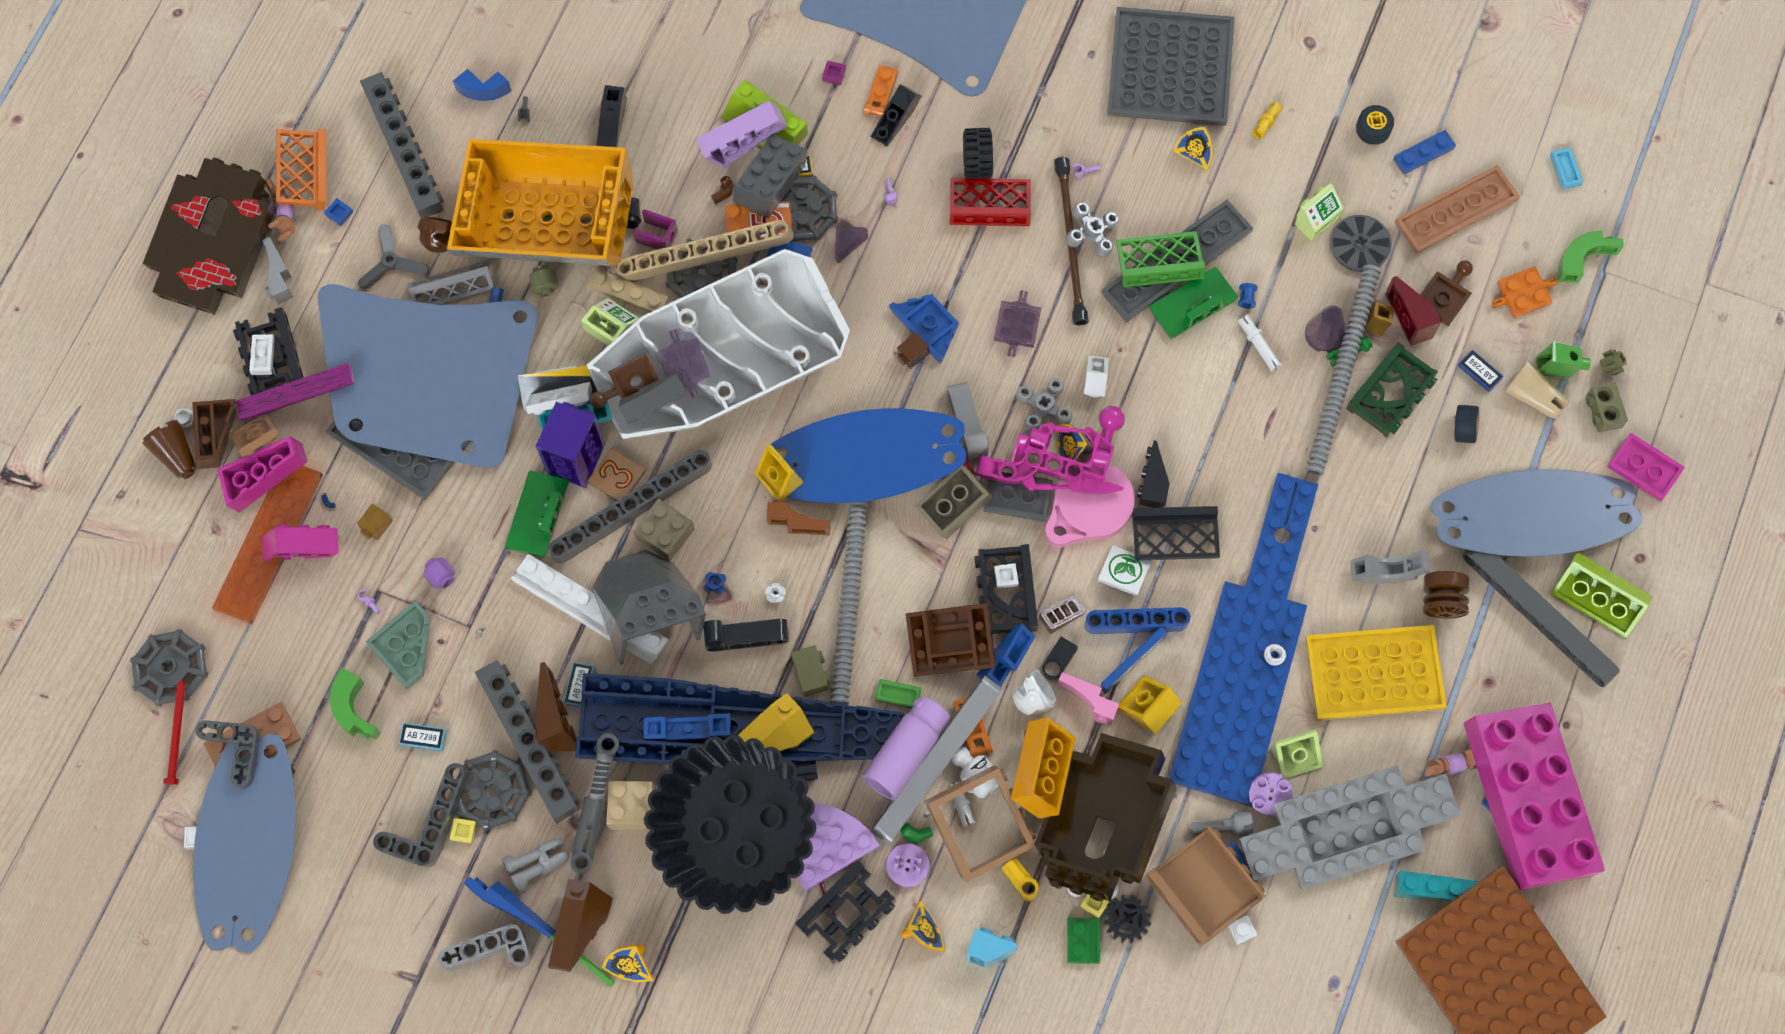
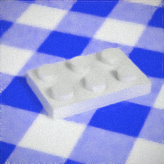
[526,382,592,415]

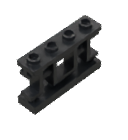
[233,307,304,395]
[795,861,896,964]

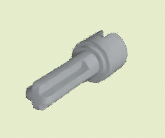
[1191,811,1254,835]

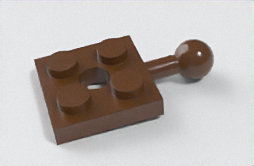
[1420,260,1473,327]
[590,353,659,409]

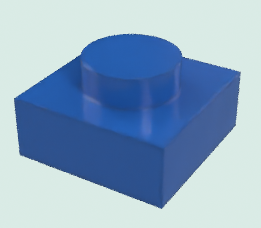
[324,198,353,227]

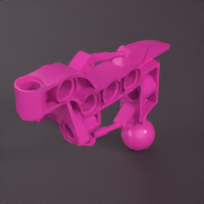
[975,406,1125,494]

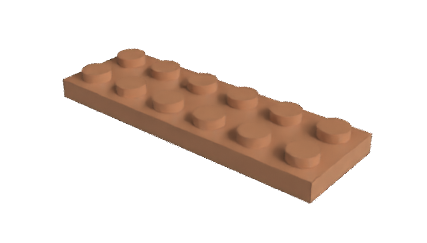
[1395,165,1520,254]

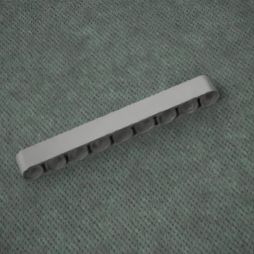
[870,676,1002,844]

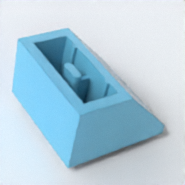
[966,927,1018,968]

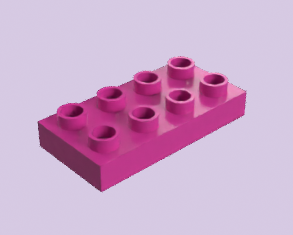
[1463,702,1605,891]

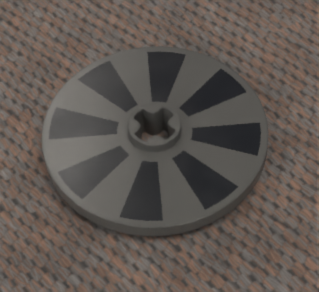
[1330,215,1392,272]

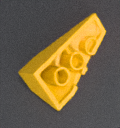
[738,693,814,751]

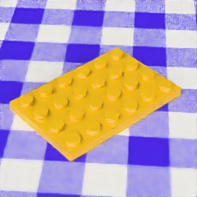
[1305,625,1447,720]

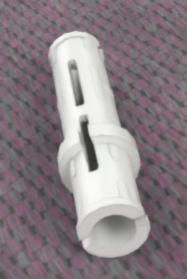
[1238,315,1282,372]

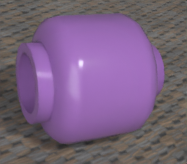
[423,558,455,589]

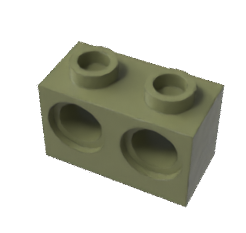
[1586,382,1628,432]

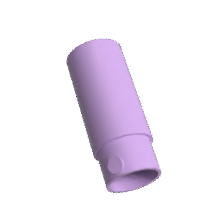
[861,696,951,800]

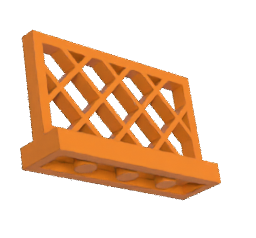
[276,129,326,210]

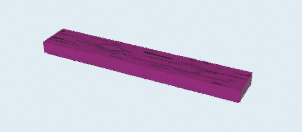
[236,363,355,421]

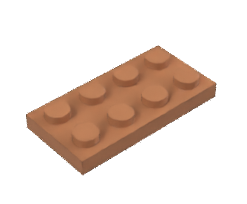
[203,702,302,767]

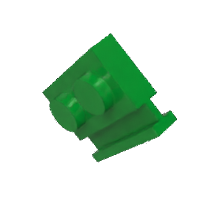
[1067,918,1100,964]

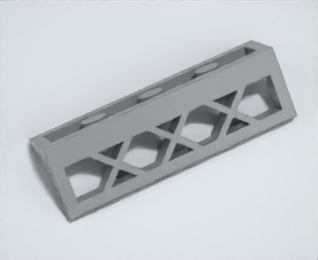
[408,261,494,305]

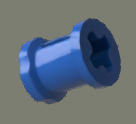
[1238,283,1258,309]

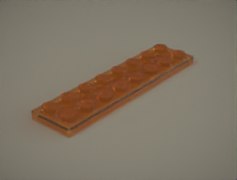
[212,466,323,625]

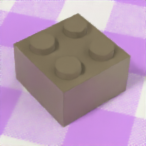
[633,498,695,561]

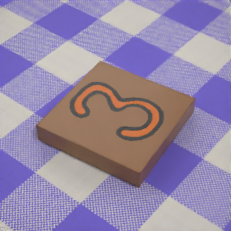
[588,448,646,501]

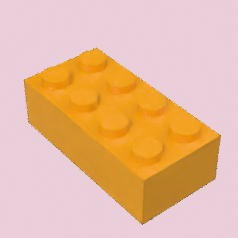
[1011,717,1076,819]

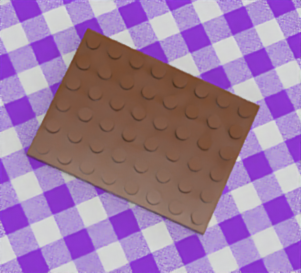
[1395,866,1607,1034]

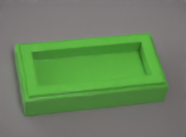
[875,679,922,709]

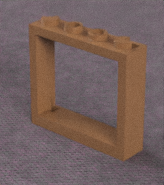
[924,765,1036,882]

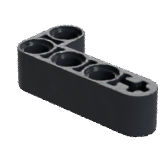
[703,619,789,652]

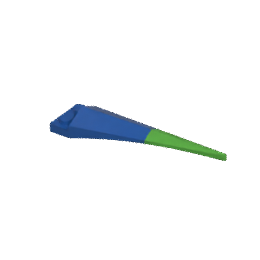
[464,877,615,987]

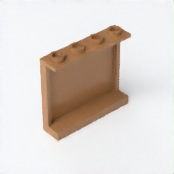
[1145,825,1266,947]

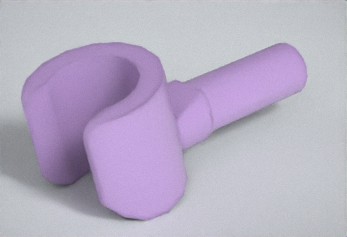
[1073,164,1101,179]
[884,178,897,206]

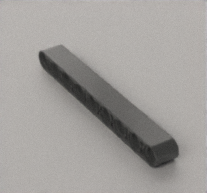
[549,450,712,563]
[1462,550,1620,687]

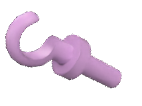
[358,589,381,614]

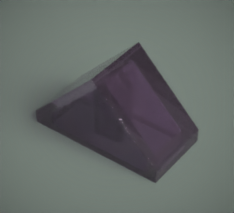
[835,226,868,264]

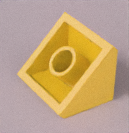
[755,444,803,501]

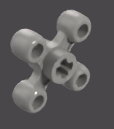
[1066,202,1119,257]
[1016,378,1072,432]

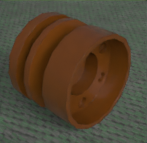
[1423,571,1469,619]

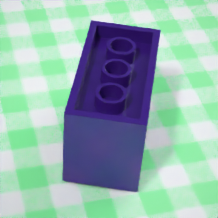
[536,401,605,488]

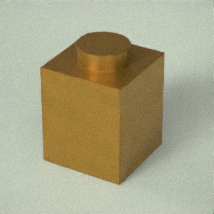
[1364,301,1394,337]
[357,504,393,540]

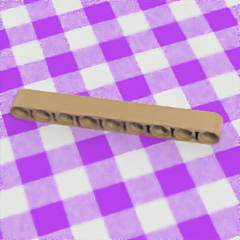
[616,220,794,282]

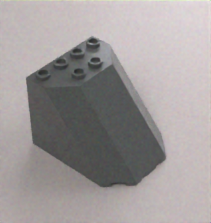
[592,550,706,665]

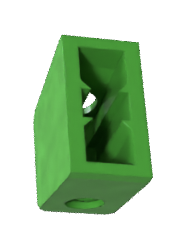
[1537,342,1591,377]

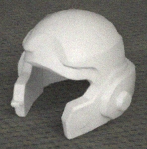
[1013,670,1056,716]

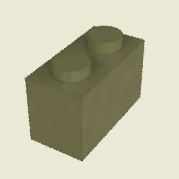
[791,645,831,697]

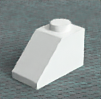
[1084,355,1109,398]

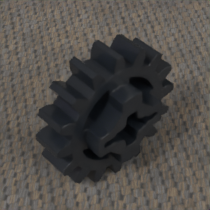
[1103,895,1151,944]

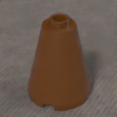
[142,420,196,480]

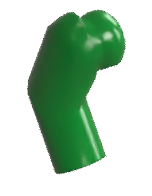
[900,823,933,843]

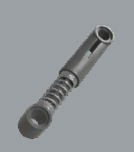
[570,732,619,874]

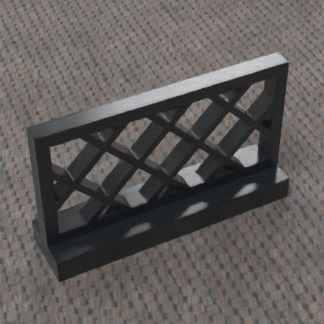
[1132,506,1220,560]

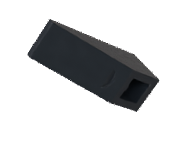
[870,84,922,147]
[597,85,627,147]
[1137,440,1170,508]

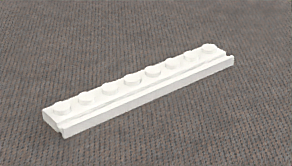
[511,554,669,666]

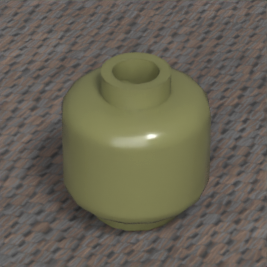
[530,265,558,297]

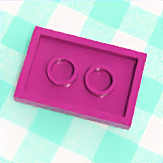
[1607,433,1685,502]

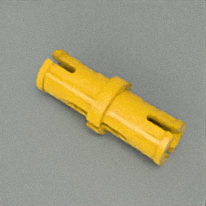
[1252,102,1283,139]

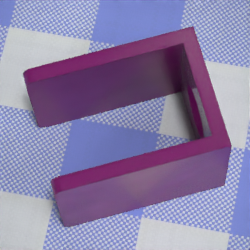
[633,209,678,250]

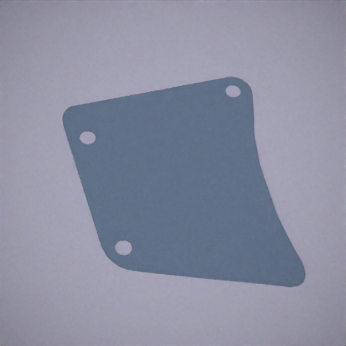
[800,0,1026,96]
[318,284,538,468]

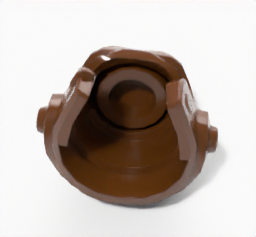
[417,217,452,253]

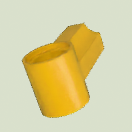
[1001,857,1039,902]

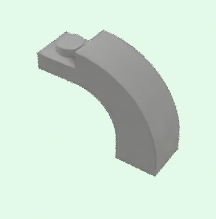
[1351,550,1430,584]

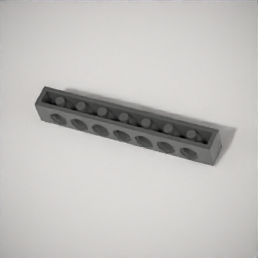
[360,72,444,219]
[475,660,580,824]

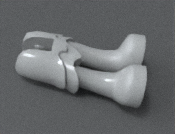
[501,838,569,895]

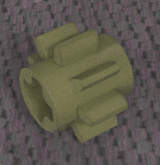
[1600,349,1627,375]

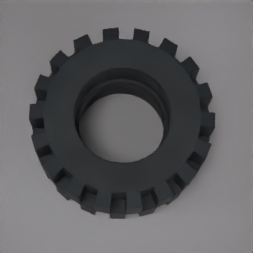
[963,127,993,179]

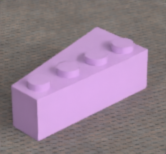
[696,101,788,168]

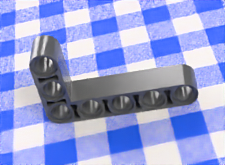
[373,763,469,867]

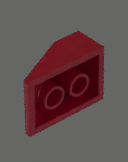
[1385,276,1442,346]

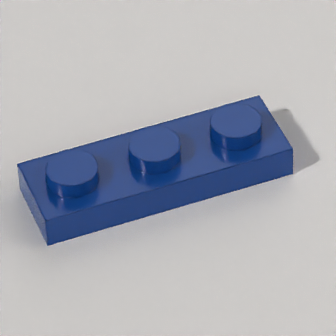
[1393,130,1456,175]

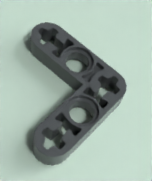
[196,720,260,788]

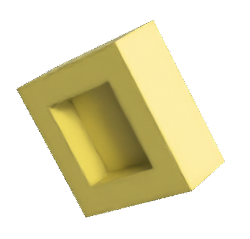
[450,818,477,844]
[1080,895,1109,918]

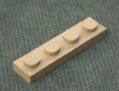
[586,268,669,313]

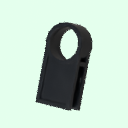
[1042,636,1078,680]

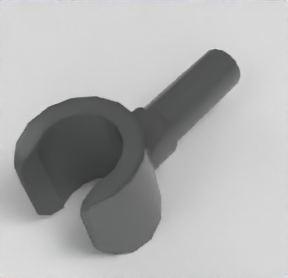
[518,96,530,122]

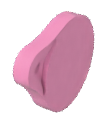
[1045,461,1135,548]

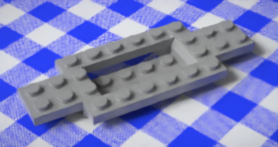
[1238,765,1461,889]

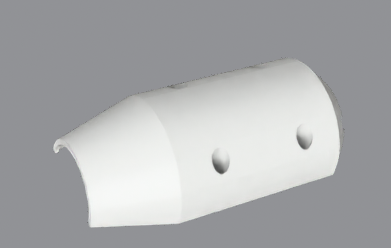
[587,249,850,440]

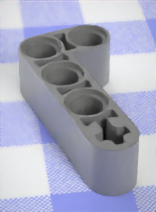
[947,382,988,461]
[438,924,532,971]

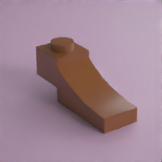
[767,500,830,535]

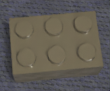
[915,464,993,539]

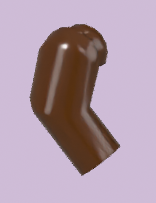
[711,176,734,205]

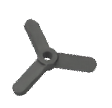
[358,224,429,289]

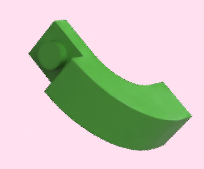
[1558,231,1624,283]
[330,668,381,740]

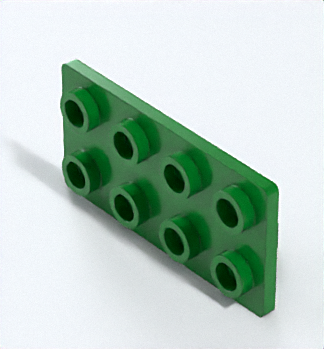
[1149,267,1238,339]
[505,471,569,558]

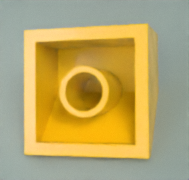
[1118,675,1182,735]

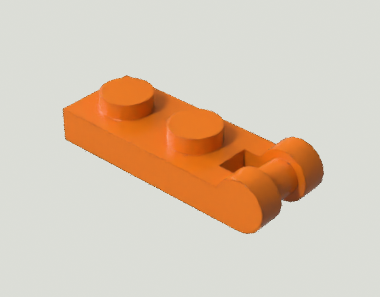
[864,65,898,118]
[953,697,993,758]

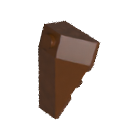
[535,662,577,752]
[548,879,613,972]

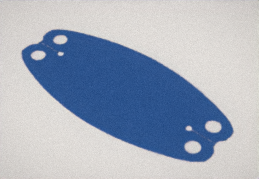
[771,408,966,503]

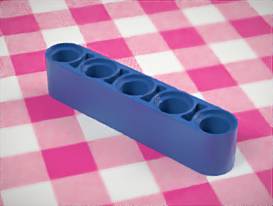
[1084,607,1191,634]

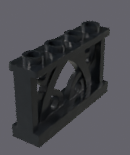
[974,544,1038,634]

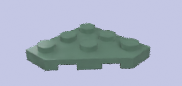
[366,600,430,689]

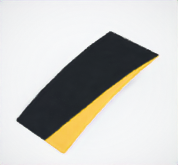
[518,365,598,411]

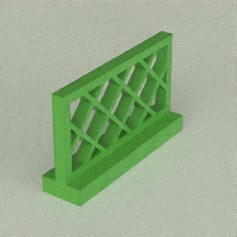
[1116,231,1206,287]

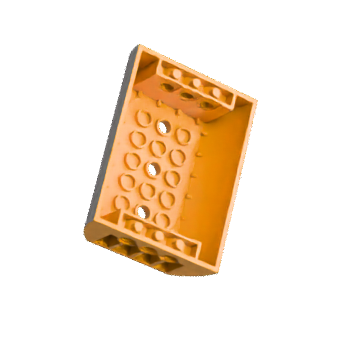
[447,139,633,266]

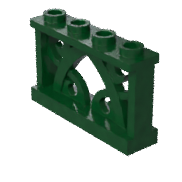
[1346,342,1438,438]

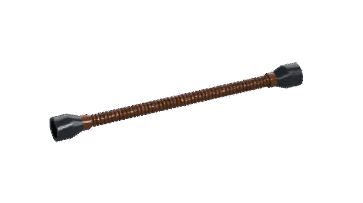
[1054,157,1089,326]

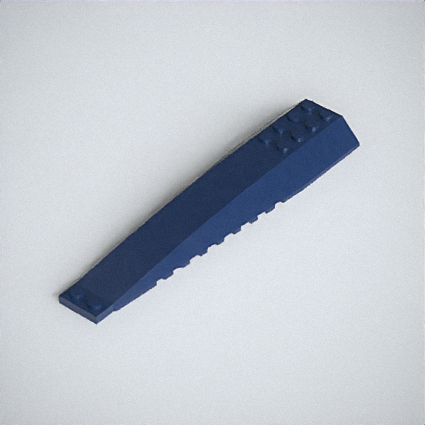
[575,673,905,764]

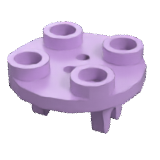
[1249,772,1293,815]
[886,844,930,888]

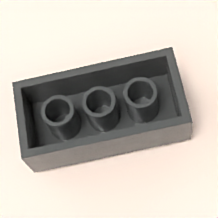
[733,134,808,218]

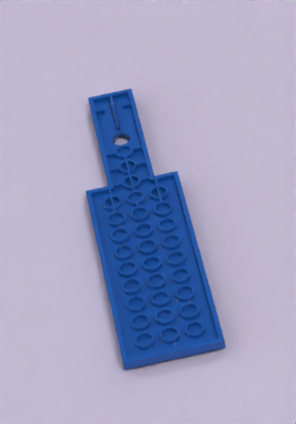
[1169,473,1319,807]

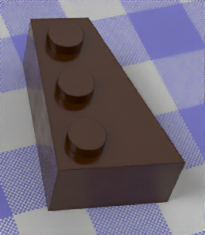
[192,399,237,469]

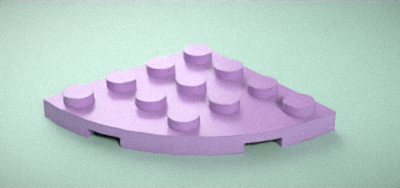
[797,803,881,891]

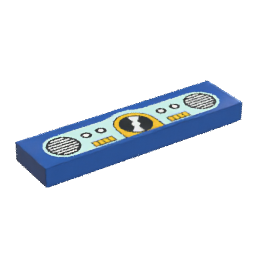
[1100,627,1168,694]

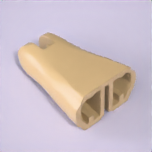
[1505,360,1569,419]

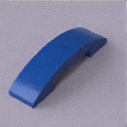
[644,713,731,741]

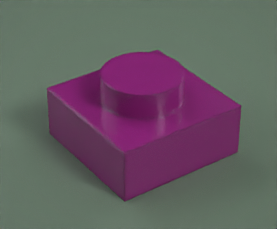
[822,61,846,86]

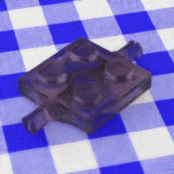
[994,290,1041,357]
[657,329,711,399]

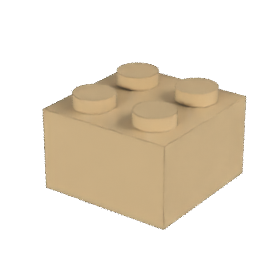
[607,781,655,830]

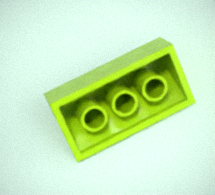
[721,80,808,147]
[1551,552,1653,638]

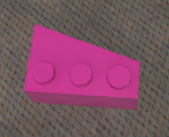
[262,524,339,561]

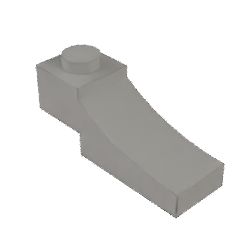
[262,237,293,304]

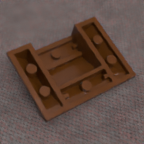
[905,603,996,677]

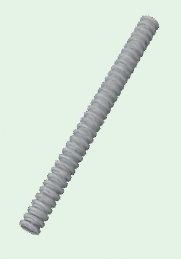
[1306,264,1381,476]
[830,501,868,705]

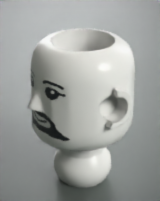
[952,747,998,799]

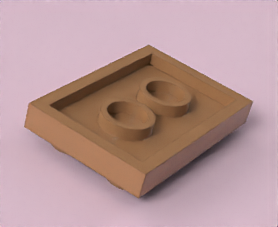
[229,414,279,457]

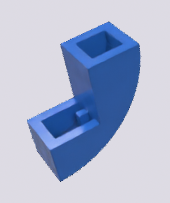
[453,69,512,101]

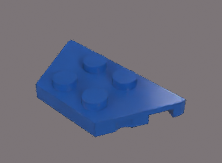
[889,294,959,364]

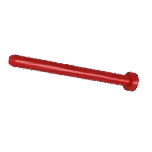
[163,681,186,785]

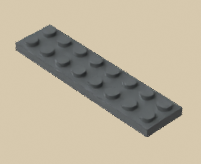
[1101,199,1253,322]

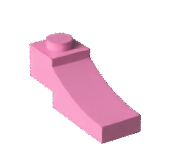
[1058,672,1119,725]

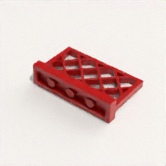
[950,178,1031,226]

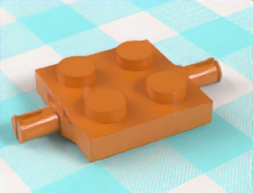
[1491,266,1558,318]

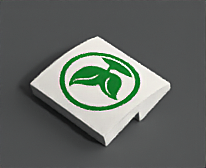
[1098,545,1152,596]

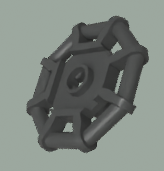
[781,175,839,241]
[665,238,738,298]
[130,629,208,706]
[450,750,532,831]

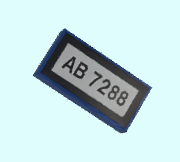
[1458,350,1504,392]

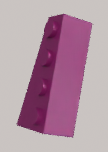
[217,436,307,513]

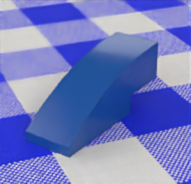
[977,624,1035,687]

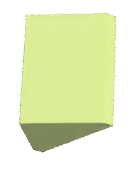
[1271,729,1323,778]

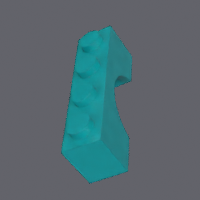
[1394,871,1479,902]

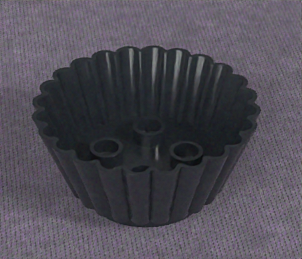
[644,735,817,914]

